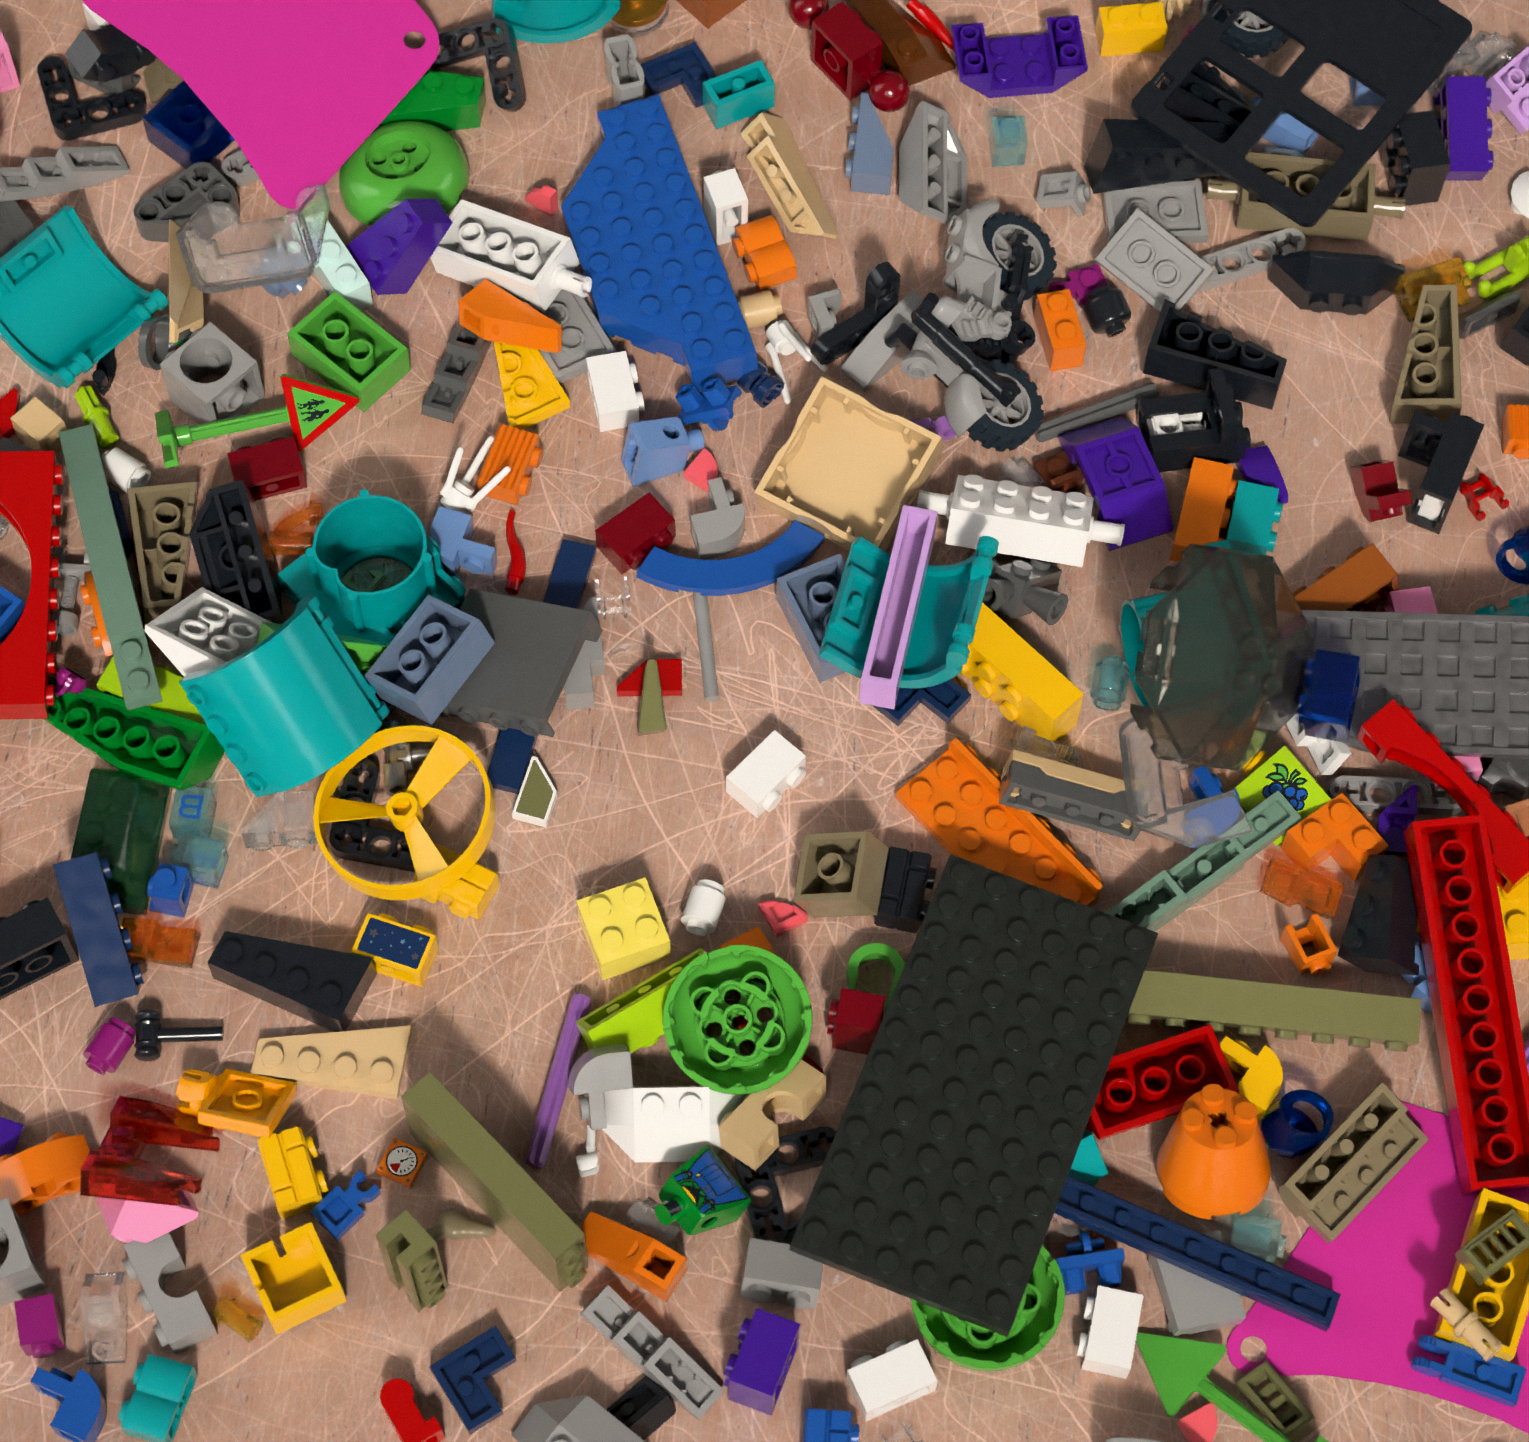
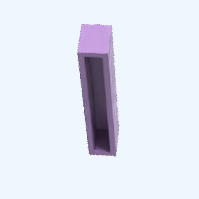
[859,505,938,709]

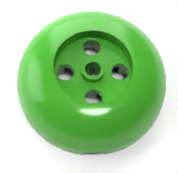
[339,121,470,226]
[663,945,813,1095]
[911,1245,1065,1372]

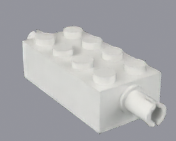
[430,199,592,312]
[917,475,1125,567]

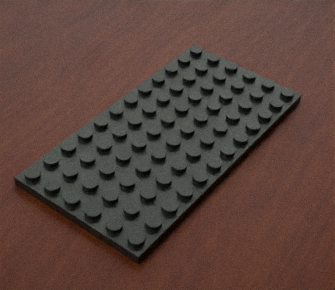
[789,854,1158,1337]

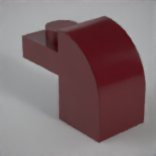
[1350,460,1412,522]

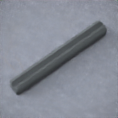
[1034,382,1159,442]

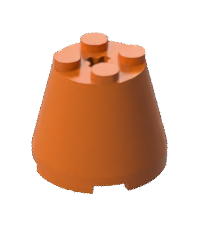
[1156,1084,1271,1220]

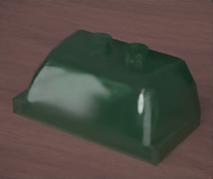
[71,766,173,915]

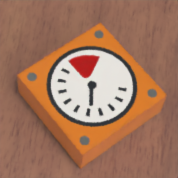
[376,1137,428,1189]

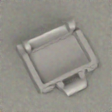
[1147,1230,1247,1336]

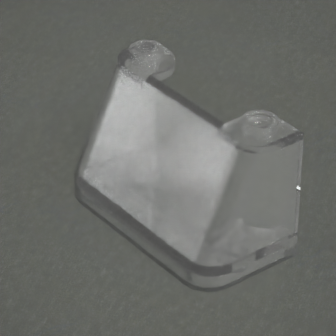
[175,184,330,293]

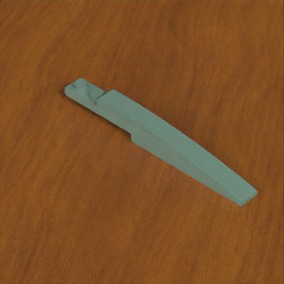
[58,424,163,711]
[1105,790,1301,932]

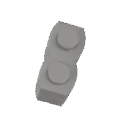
[604,34,645,107]

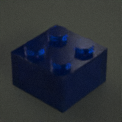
[142,81,235,169]
[1297,649,1362,743]

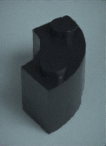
[65,24,156,82]

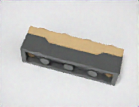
[999,749,1149,841]

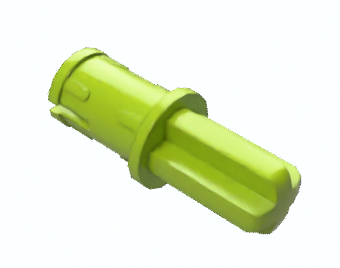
[74,385,119,449]

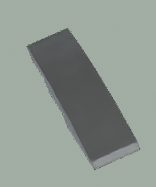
[421,322,491,423]

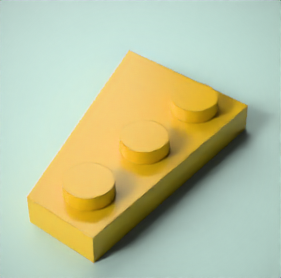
[494,342,570,430]

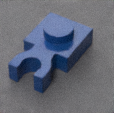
[310,1170,381,1241]

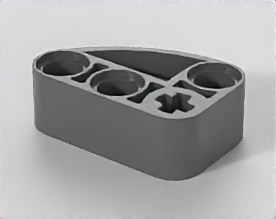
[134,162,240,242]

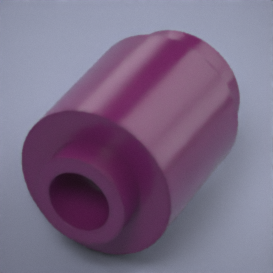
[83,1017,136,1075]

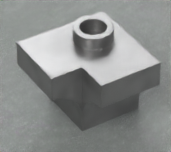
[1478,757,1529,802]

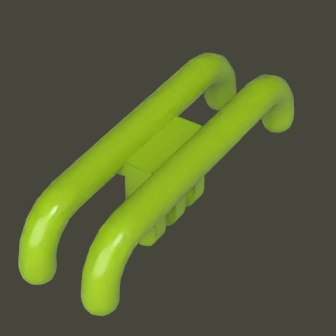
[1461,235,1529,299]

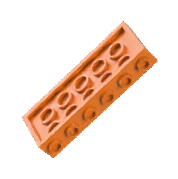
[895,737,1103,907]

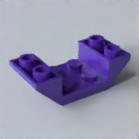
[951,15,1088,98]
[1058,417,1173,551]

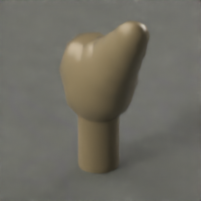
[426,1209,496,1242]

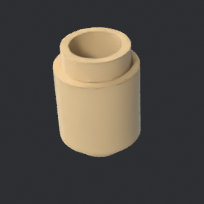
[737,290,783,330]

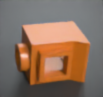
[1279,913,1337,976]

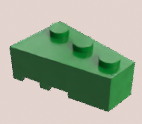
[378,70,486,132]

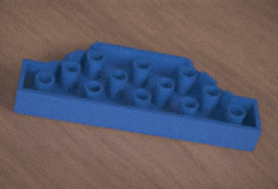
[561,94,758,392]

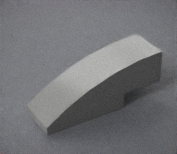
[841,291,924,391]
[565,597,605,710]

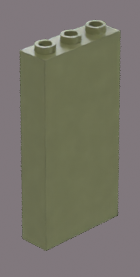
[401,1071,588,1292]

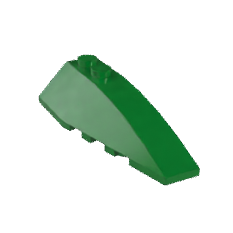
[43,677,225,791]

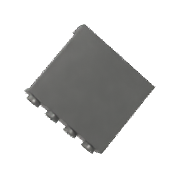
[439,588,602,737]

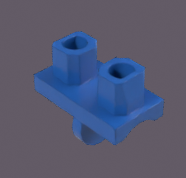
[676,377,742,432]
[1056,1229,1125,1295]

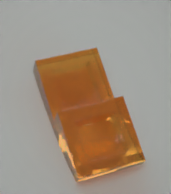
[1260,859,1344,919]
[121,917,201,968]

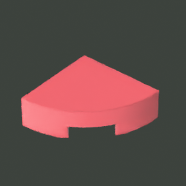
[525,185,558,217]
[684,448,718,493]
[759,900,808,938]
[1177,1402,1217,1442]

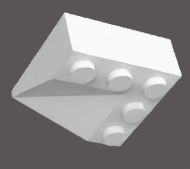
[144,587,272,677]

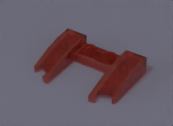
[80,1096,220,1206]

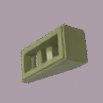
[638,659,667,736]
[1454,1209,1529,1286]
[1235,1360,1316,1442]

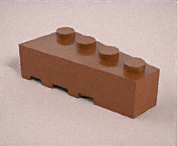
[1258,543,1399,658]

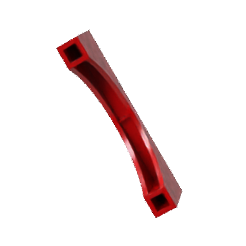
[0,451,64,719]

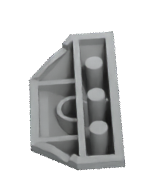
[899,101,967,224]
[511,1395,645,1442]

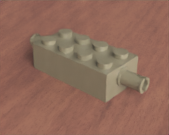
[1206,152,1405,241]

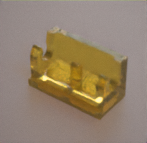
[1394,257,1472,323]

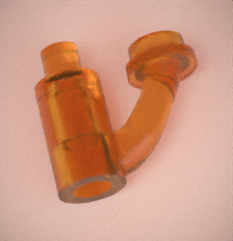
[269,500,323,556]

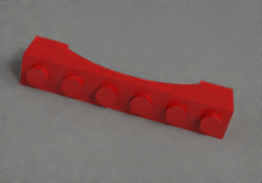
[1356,699,1529,894]

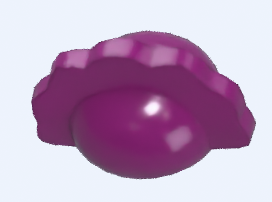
[55,666,88,696]

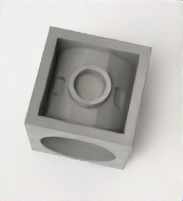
[160,322,265,439]
[0,1197,46,1307]

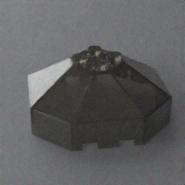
[1130,544,1314,771]

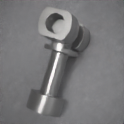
[380,720,462,796]

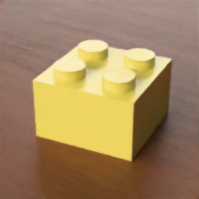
[577,877,671,981]

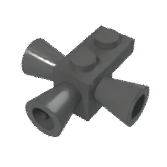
[970,551,1068,625]

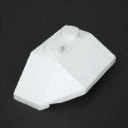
[602,1085,745,1163]

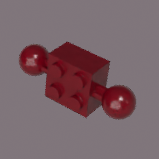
[788,0,910,112]

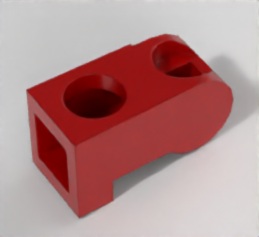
[380,1379,445,1442]

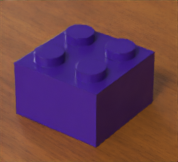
[724,1308,800,1416]

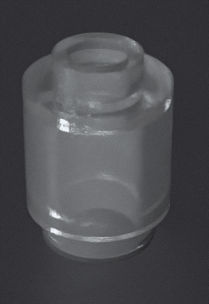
[998,456,1046,487]
[625,1197,683,1248]

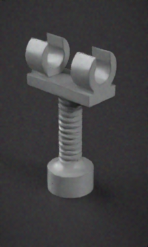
[52,547,91,636]

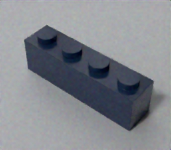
[53,851,144,1007]

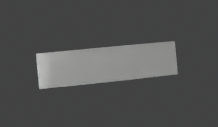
[0,146,130,201]
[580,1285,725,1420]

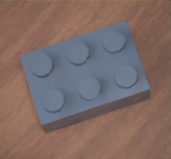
[776,554,846,683]
[365,594,495,725]

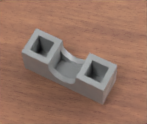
[122,1232,217,1355]

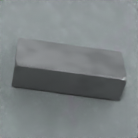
[1458,290,1522,339]

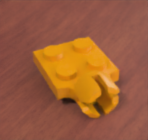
[176,1068,296,1138]

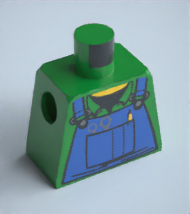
[655,1145,752,1235]

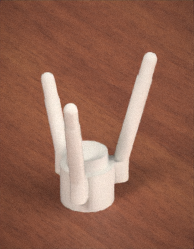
[765,320,827,404]
[439,436,511,513]

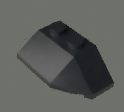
[1268,250,1405,315]
[189,480,282,619]

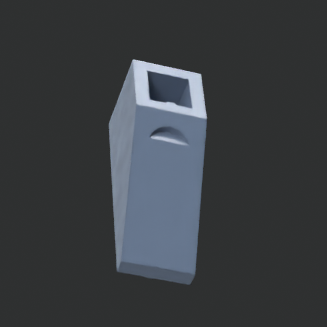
[845,92,894,195]

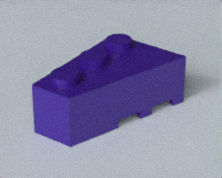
[1433,76,1494,181]
[345,199,453,295]

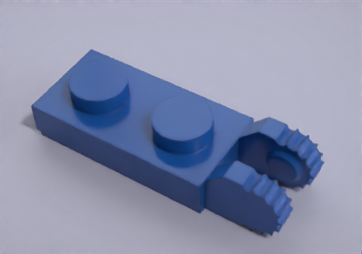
[1411,1335,1526,1408]

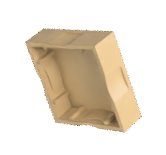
[754,376,944,551]

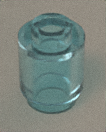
[1091,656,1130,711]

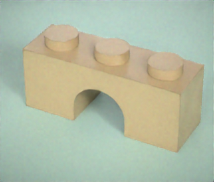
[719,1059,827,1171]

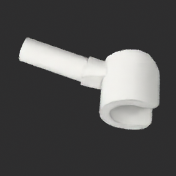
[576,1125,599,1178]

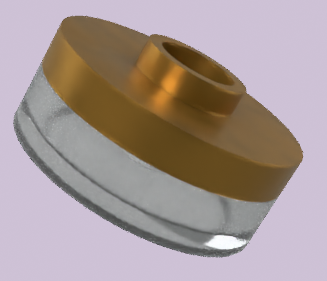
[609,0,669,36]

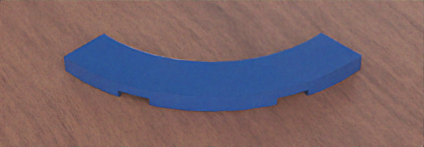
[636,520,825,596]

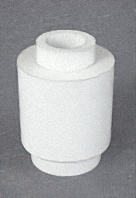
[101,447,151,493]
[681,879,726,936]

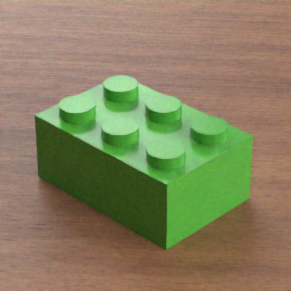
[287,291,411,412]

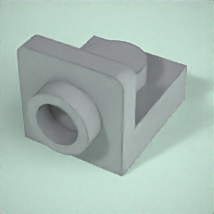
[1036,171,1091,216]
[807,289,842,339]

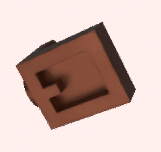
[1033,451,1084,493]

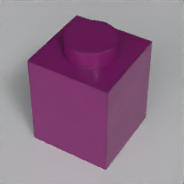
[14,1293,66,1358]

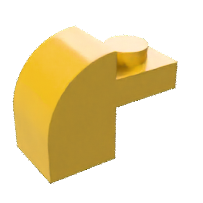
[1220,1036,1283,1123]

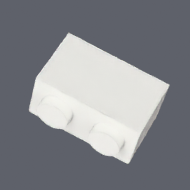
[703,168,748,246]
[586,351,645,432]
[726,730,806,818]
[1076,1285,1144,1379]
[846,1339,937,1422]

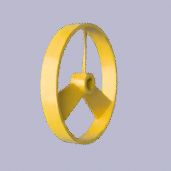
[313,725,496,900]

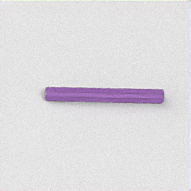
[525,993,591,1168]

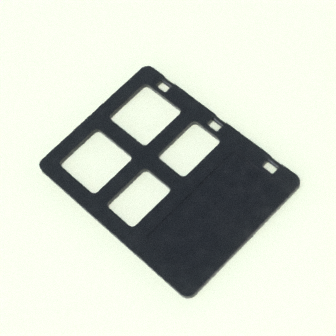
[1131,0,1473,227]

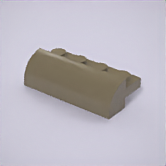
[1279,1082,1429,1243]

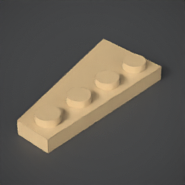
[251,1025,412,1099]

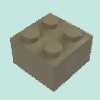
[793,831,888,918]

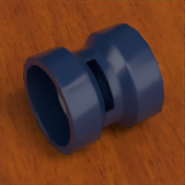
[737,361,784,408]

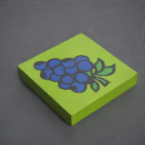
[1235,745,1332,846]

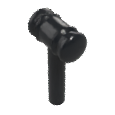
[134,1009,223,1062]

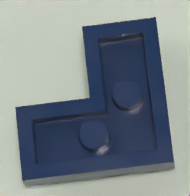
[640,42,717,108]
[872,679,971,726]
[429,1326,516,1435]

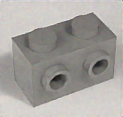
[740,1238,823,1309]

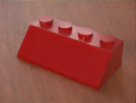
[1087,1024,1239,1140]

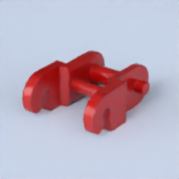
[1460,473,1509,521]

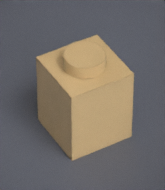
[10,397,67,452]

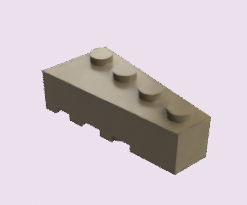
[1390,285,1462,424]
[127,481,197,626]

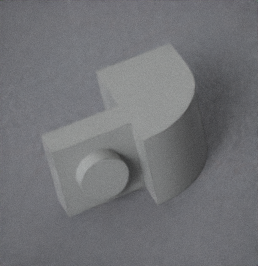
[690,477,745,560]
[568,1044,633,1130]

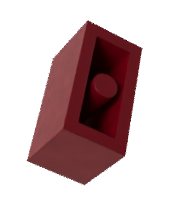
[227,436,307,501]
[595,492,676,575]
[827,988,886,1055]

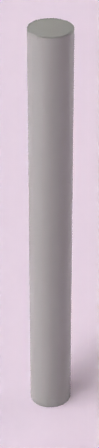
[693,592,719,702]

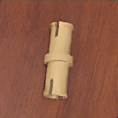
[1430,1288,1504,1362]

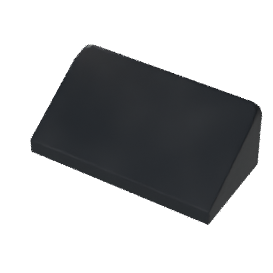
[606,1376,676,1440]

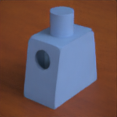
[621,417,704,487]

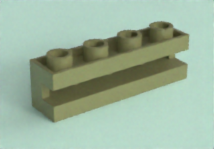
[375,1209,448,1312]

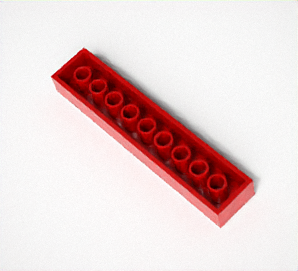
[1404,814,1529,1196]

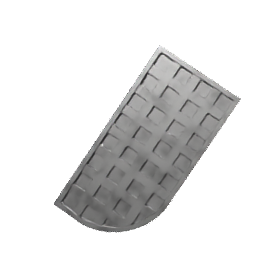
[1286,609,1529,759]

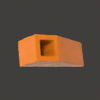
[458,279,562,353]
[580,1211,687,1303]

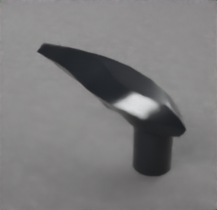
[92,347,116,396]

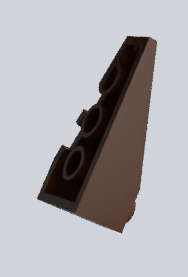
[845,0,955,86]

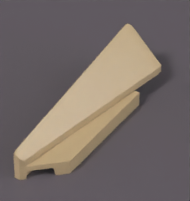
[740,112,839,239]
[168,219,204,343]

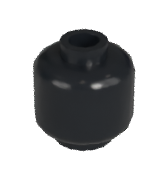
[1083,285,1132,337]

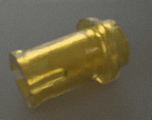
[212,1296,264,1343]

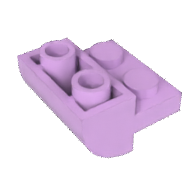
[1486,46,1529,135]

